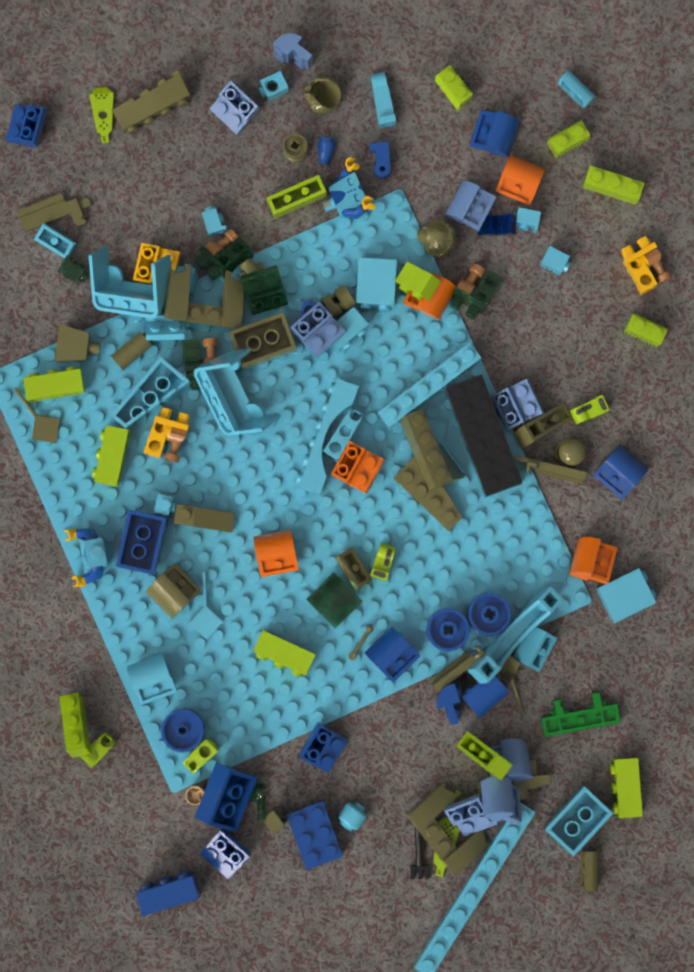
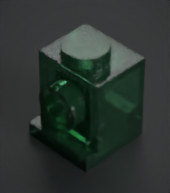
[57,255,89,285]

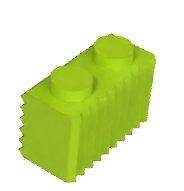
[435,65,473,110]
[547,120,590,158]
[395,262,441,301]
[624,313,668,348]

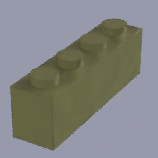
[112,70,191,134]
[400,409,464,491]

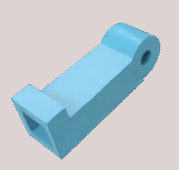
[370,72,396,129]
[323,407,364,462]

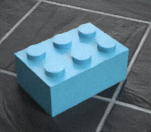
[543,785,613,857]

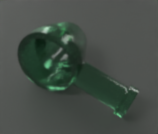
[249,783,266,820]

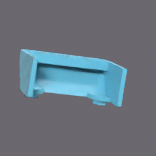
[88,246,172,318]
[194,348,281,436]

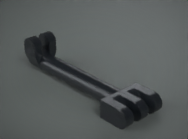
[410,828,430,879]

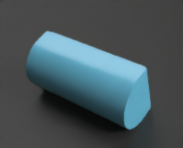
[558,70,596,109]
[34,223,77,259]

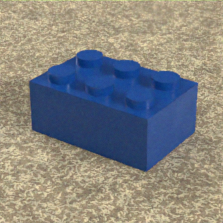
[116,510,168,575]
[195,763,257,833]
[286,800,343,870]
[135,870,201,916]

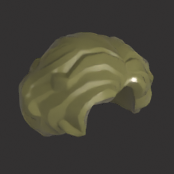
[303,76,343,114]
[417,219,456,258]

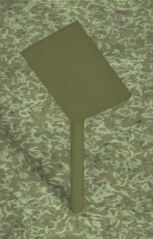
[14,388,60,443]
[499,655,524,713]

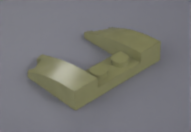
[164,265,244,329]
[405,783,490,876]

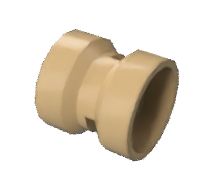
[185,785,205,805]

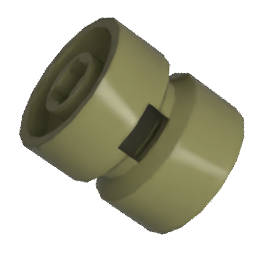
[283,133,308,163]
[321,285,356,319]

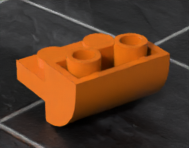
[495,154,546,205]
[403,273,456,321]
[331,441,385,494]
[253,529,299,577]
[569,537,618,585]

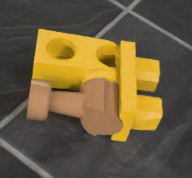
[621,236,673,295]
[144,407,190,463]

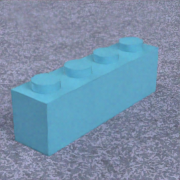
[111,357,190,429]

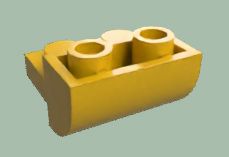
[133,243,181,285]

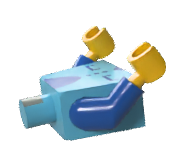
[322,157,375,219]
[64,528,107,587]

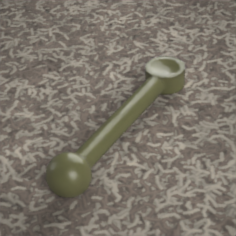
[349,625,374,660]

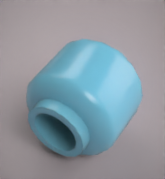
[338,801,367,832]

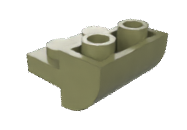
[145,563,202,619]

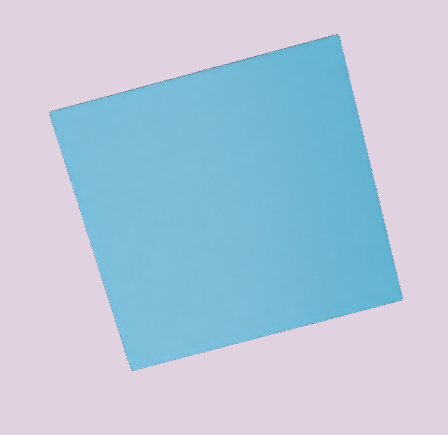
[0,189,592,793]

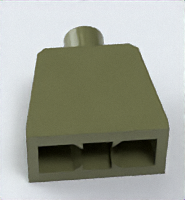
[55,325,101,363]

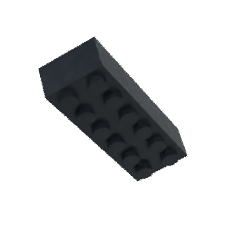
[445,375,522,498]

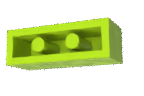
[582,165,645,205]
[266,175,327,219]
[23,366,86,403]
[92,425,131,488]
[253,630,316,677]
[59,692,91,758]
[456,731,513,781]
[610,757,643,818]

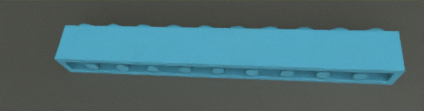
[413,802,536,972]

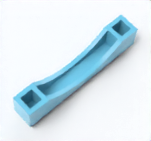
[377,343,481,429]
[296,378,359,496]
[467,586,563,684]

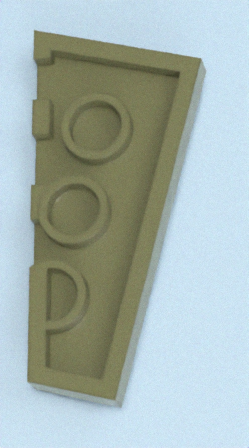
[393,456,462,531]

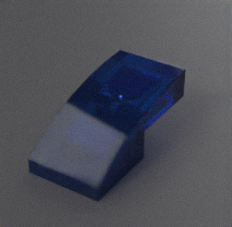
[478,214,517,236]

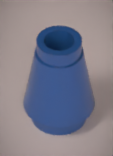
[317,137,336,165]

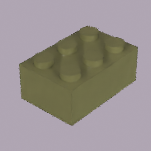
[229,312,297,371]

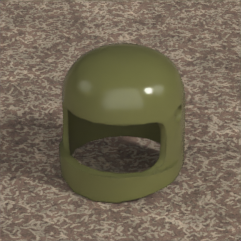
[554,438,586,467]

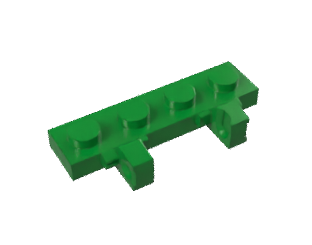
[541,691,621,737]

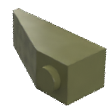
[513,402,573,449]
[174,504,235,533]

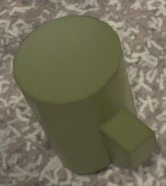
[239,258,263,284]

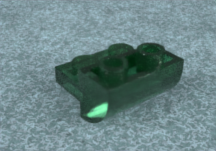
[240,265,288,315]
[306,572,363,629]

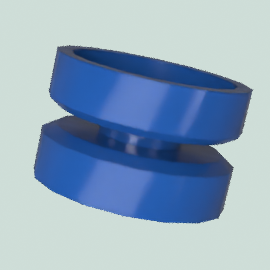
[467,593,511,636]
[426,609,470,651]
[161,708,206,752]

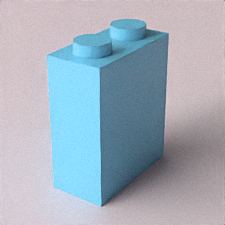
[356,257,397,311]
[596,568,657,623]

